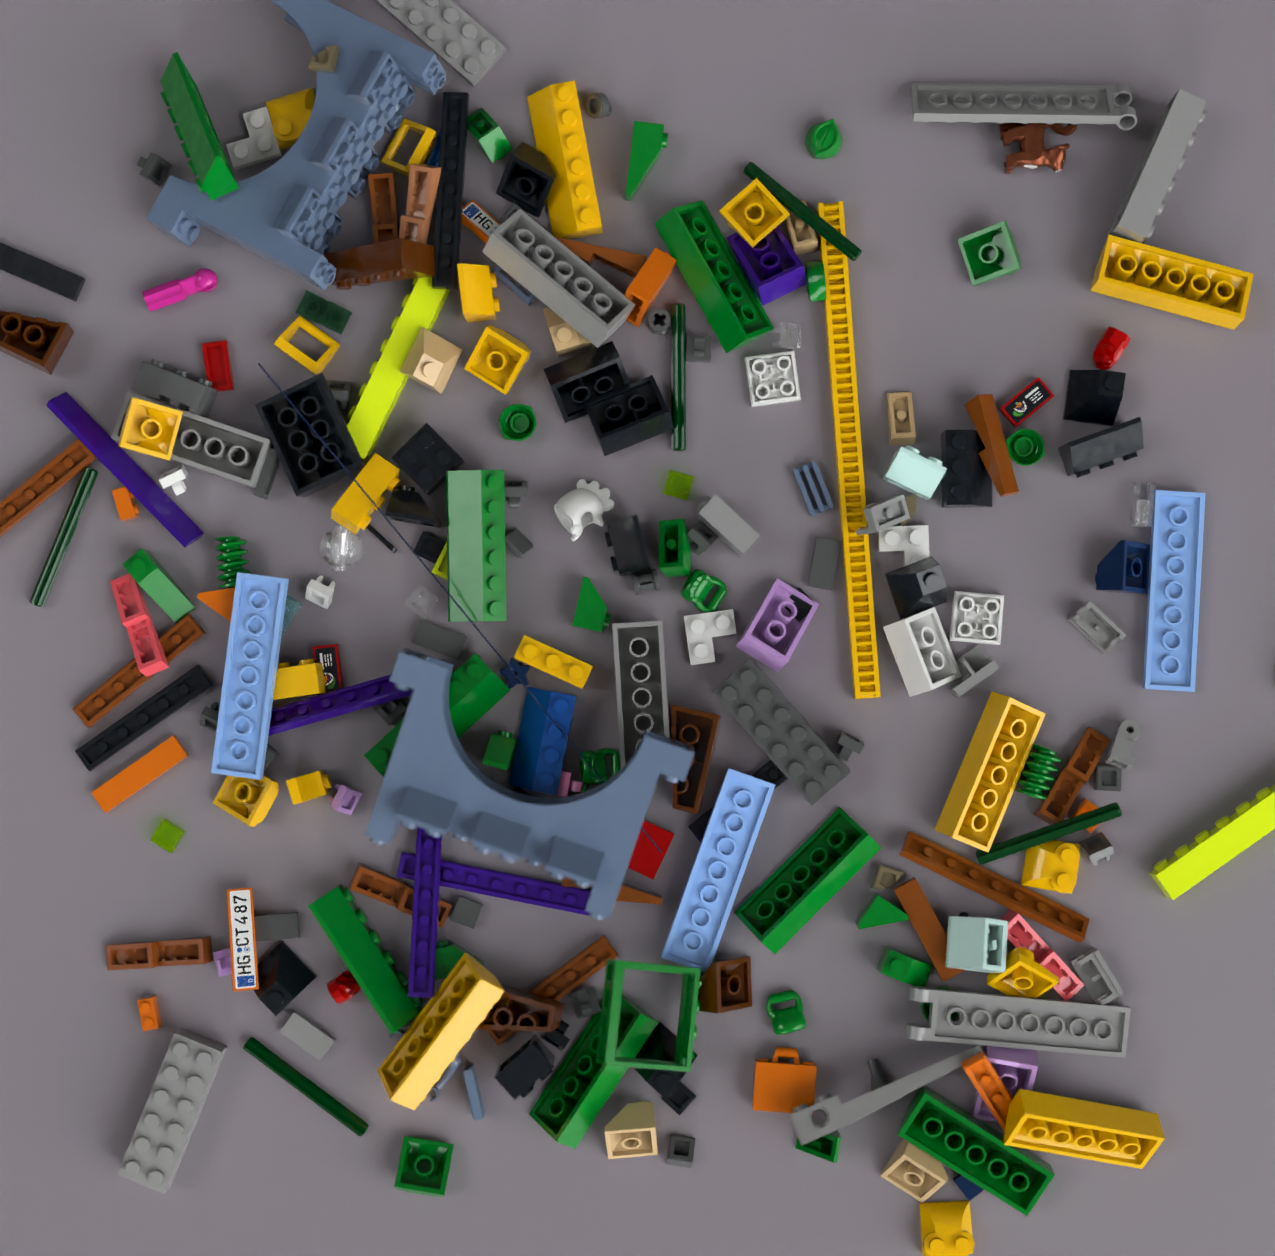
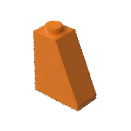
[625,247,677,327]

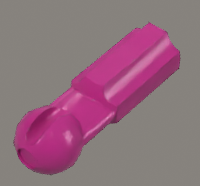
[142,268,218,312]

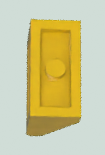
[380,118,438,178]
[274,315,341,375]

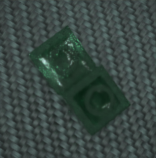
[295,290,352,335]

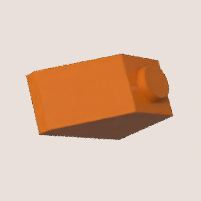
[196,588,235,622]

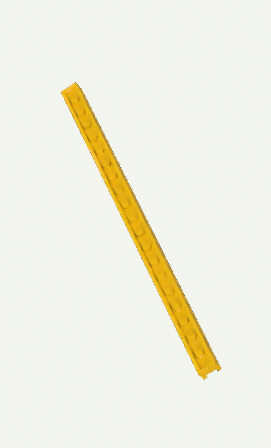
[817,201,881,699]

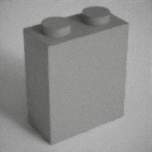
[697,494,760,557]

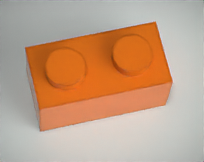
[112,487,140,521]
[137,995,162,1031]

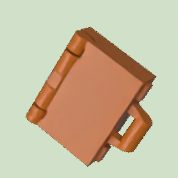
[752,1047,817,1115]

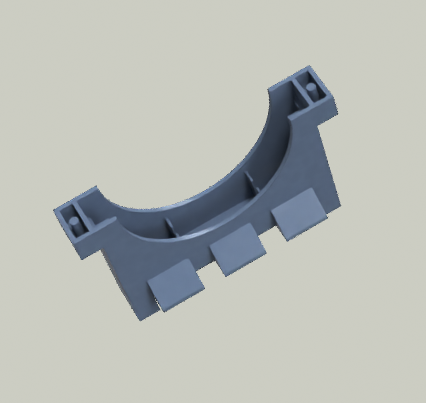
[146,0,447,291]
[365,648,695,920]

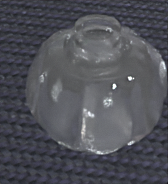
[318,525,366,572]

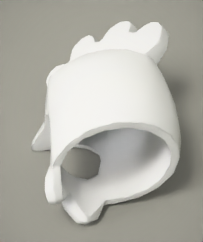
[554,479,614,542]

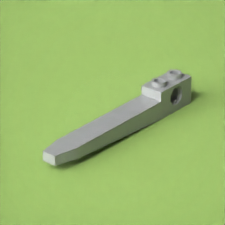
[789,1045,982,1146]

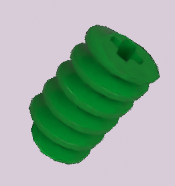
[215,536,250,589]
[1015,744,1061,799]

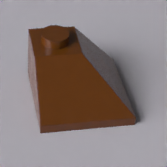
[698,956,752,1013]

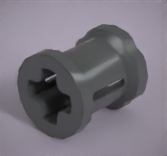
[648,309,671,335]
[631,569,660,595]

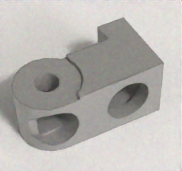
[1105,719,1141,771]

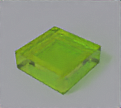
[663,470,694,501]
[150,819,186,853]

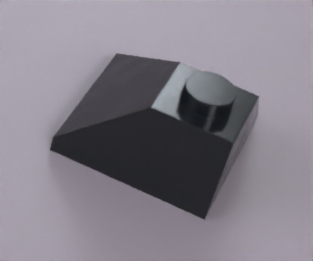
[496,142,556,218]
[1063,370,1126,426]
[385,485,441,528]
[885,556,947,619]
[254,941,317,1016]
[634,1022,698,1098]

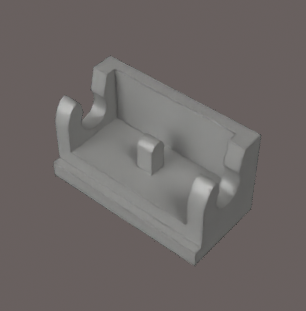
[1067,601,1127,654]
[1069,947,1124,1005]

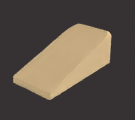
[782,200,818,256]
[886,392,916,446]

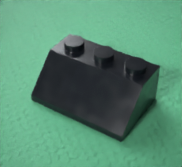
[543,341,630,423]
[583,375,674,456]
[1058,417,1144,478]
[941,430,992,508]

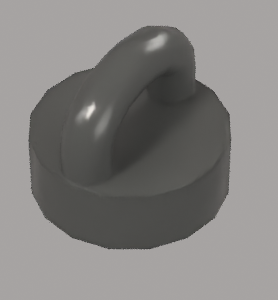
[586,93,612,119]

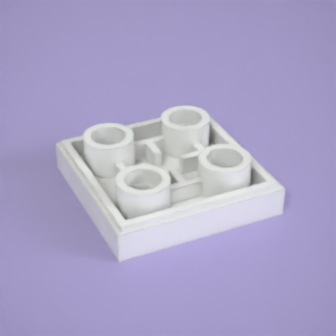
[745,351,801,407]
[949,591,1004,645]

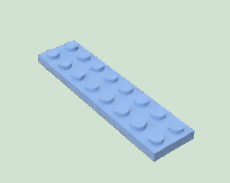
[1142,490,1206,692]
[211,572,289,780]
[660,767,775,972]

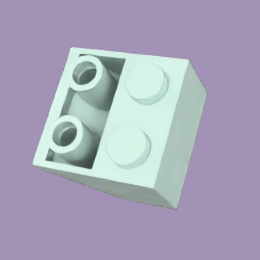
[882,446,947,500]
[945,916,1008,974]

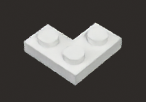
[226,107,282,170]
[878,525,929,566]
[684,609,737,665]

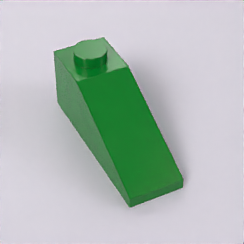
[626,121,668,201]
[122,548,196,623]

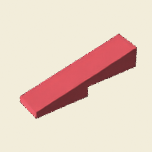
[110,573,169,677]
[1000,909,1084,1001]

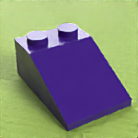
[727,226,807,306]

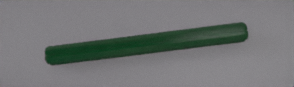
[743,162,862,261]
[671,303,686,452]
[30,467,98,607]
[976,802,1122,864]
[243,1037,369,1137]

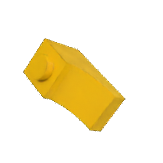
[286,770,332,805]

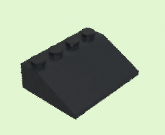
[255,373,364,498]

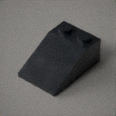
[604,514,649,576]

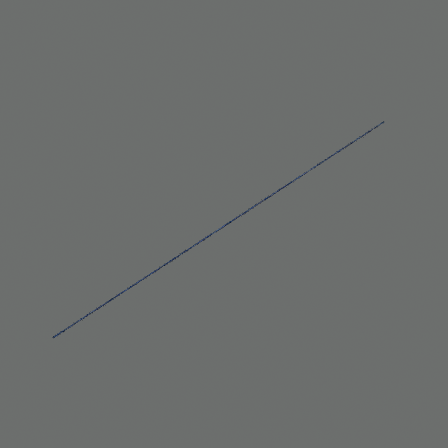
[258,363,662,853]

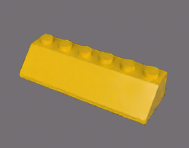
[527,80,603,240]
[1090,235,1254,330]
[934,691,1045,853]
[377,952,504,1110]
[1003,1089,1165,1169]

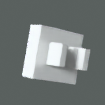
[159,464,188,495]
[305,575,335,609]

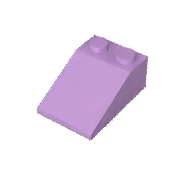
[736,578,819,672]
[972,1046,1038,1122]

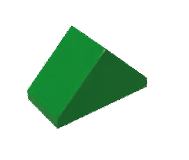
[856,893,909,930]
[796,1130,841,1163]

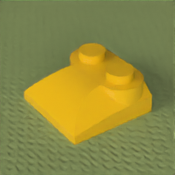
[266,87,316,150]
[719,178,790,248]
[464,325,531,395]
[118,397,183,461]
[213,774,279,827]
[1020,840,1080,894]
[987,947,1059,998]
[919,1200,974,1256]

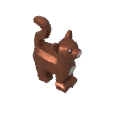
[999,123,1078,174]

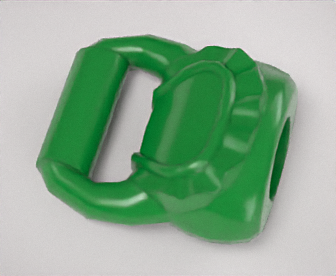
[681,569,727,613]
[580,748,621,785]
[766,989,806,1035]

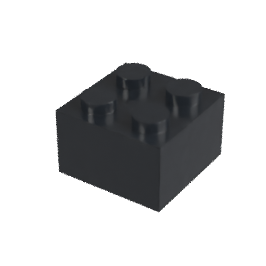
[391,423,464,496]
[494,1034,555,1100]

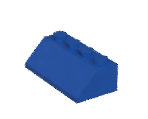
[509,687,577,795]

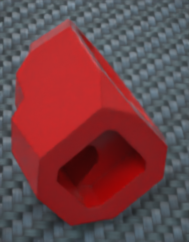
[1092,326,1130,370]
[327,970,361,1005]

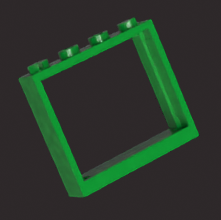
[596,959,702,1072]

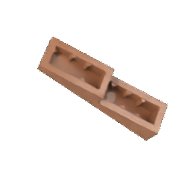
[399,163,442,244]

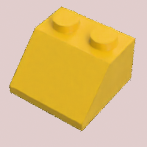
[457,263,500,323]

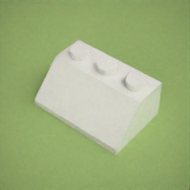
[883,607,961,697]

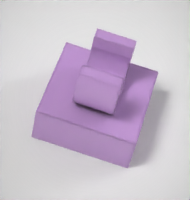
[328,784,363,815]
[213,947,231,977]

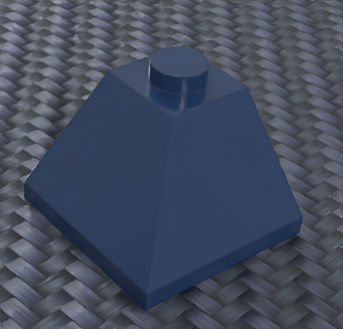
[1095,540,1150,594]

